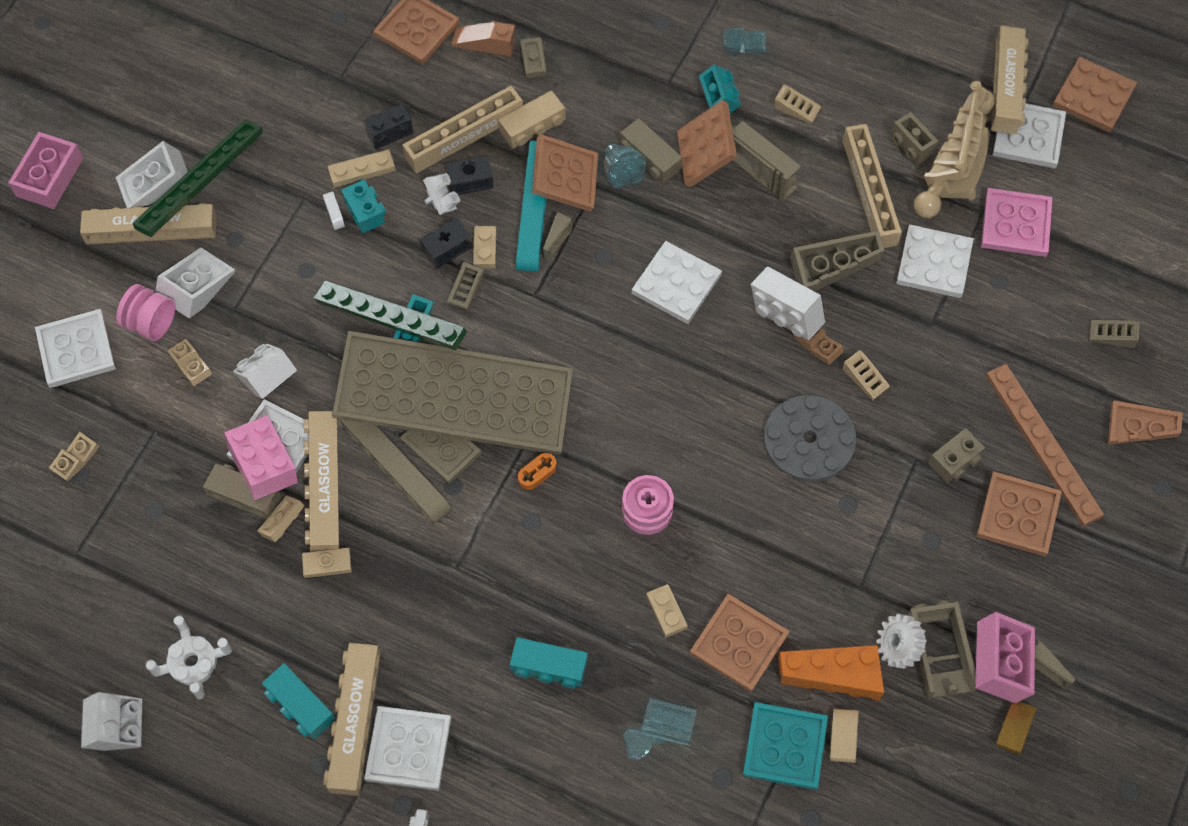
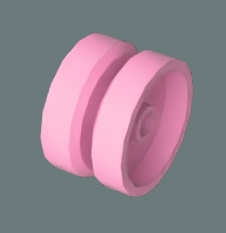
[622,475,674,535]

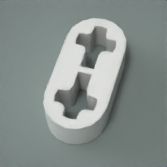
[323,192,345,230]

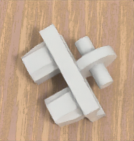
[423,173,460,215]

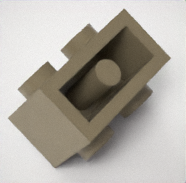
[891,112,938,166]
[928,428,985,483]

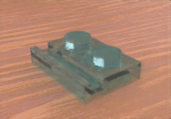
[641,698,697,746]

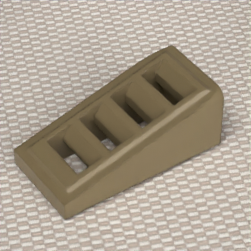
[543,212,572,262]
[447,262,485,310]
[1089,320,1140,348]
[1035,641,1075,690]

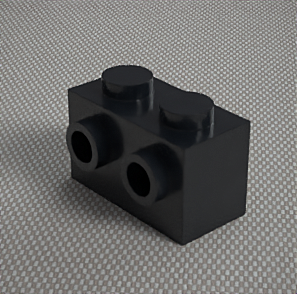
[364,104,414,150]

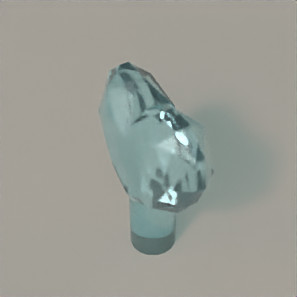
[623,728,665,760]

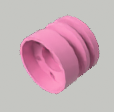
[116,284,176,341]

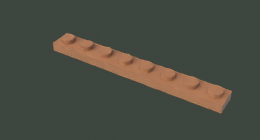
[985,364,1104,527]

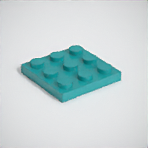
[743,702,828,790]

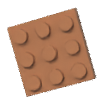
[373,0,460,65]
[1053,57,1137,132]
[677,101,737,187]
[532,134,598,212]
[976,471,1062,557]
[690,594,790,693]

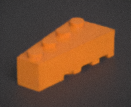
[778,645,884,701]

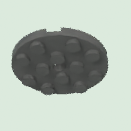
[764,395,856,482]

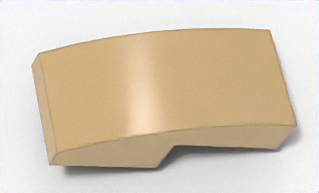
[167,339,212,386]
[49,432,100,481]
[830,709,859,763]

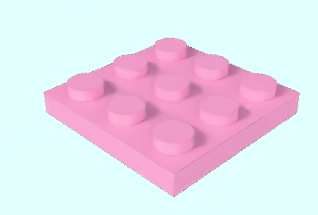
[981,188,1053,257]

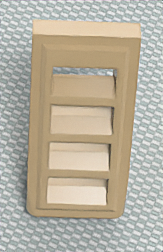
[774,85,821,124]
[842,350,890,400]

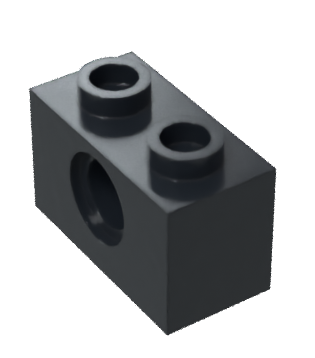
[446,155,494,195]

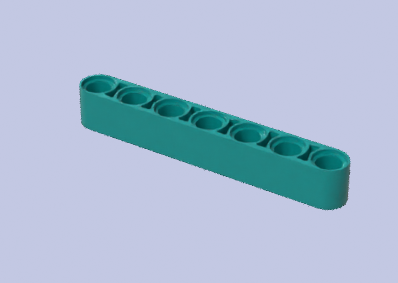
[516,141,547,272]

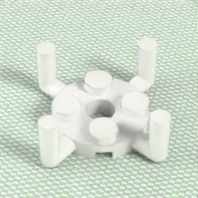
[146,616,232,699]

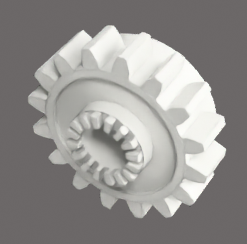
[876,614,926,669]

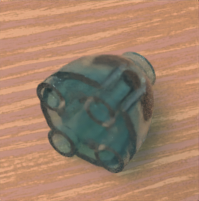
[604,144,646,189]

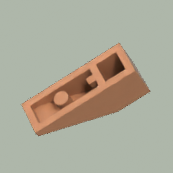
[451,22,516,57]

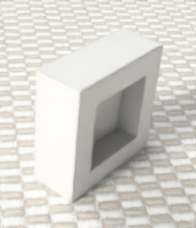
[409,809,429,826]

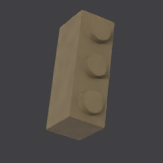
[620,118,682,184]
[203,464,282,520]

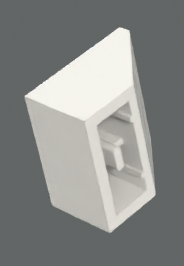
[233,344,297,399]
[81,692,142,751]

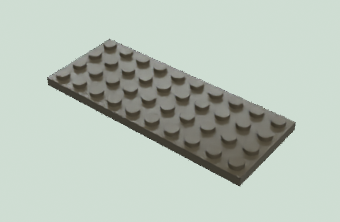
[332,331,573,455]

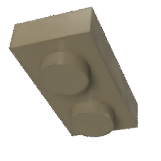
[520,37,547,78]

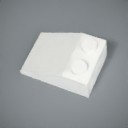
[116,141,188,208]
[155,248,235,318]

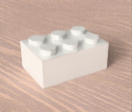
[751,266,825,341]

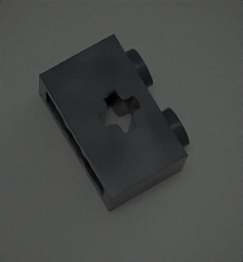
[420,218,473,269]

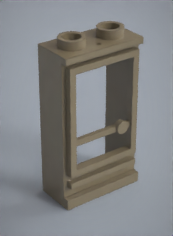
[732,121,801,203]
[908,600,977,699]

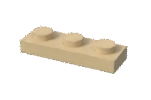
[328,149,396,188]

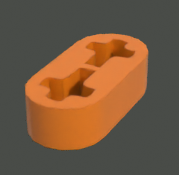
[518,453,557,490]

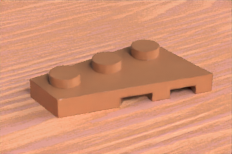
[1108,400,1183,445]

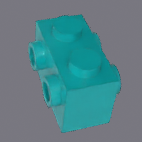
[699,64,742,113]
[341,179,386,234]

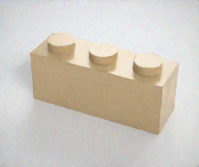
[498,90,566,149]

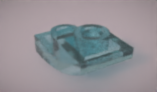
[723,27,767,52]

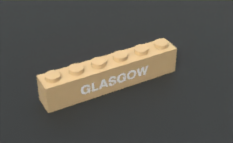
[991,26,1029,135]
[402,86,523,173]
[843,124,902,248]
[80,203,217,244]
[304,411,339,552]
[324,643,381,796]

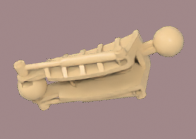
[914,81,995,218]

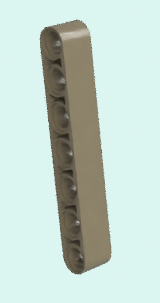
[337,419,451,524]

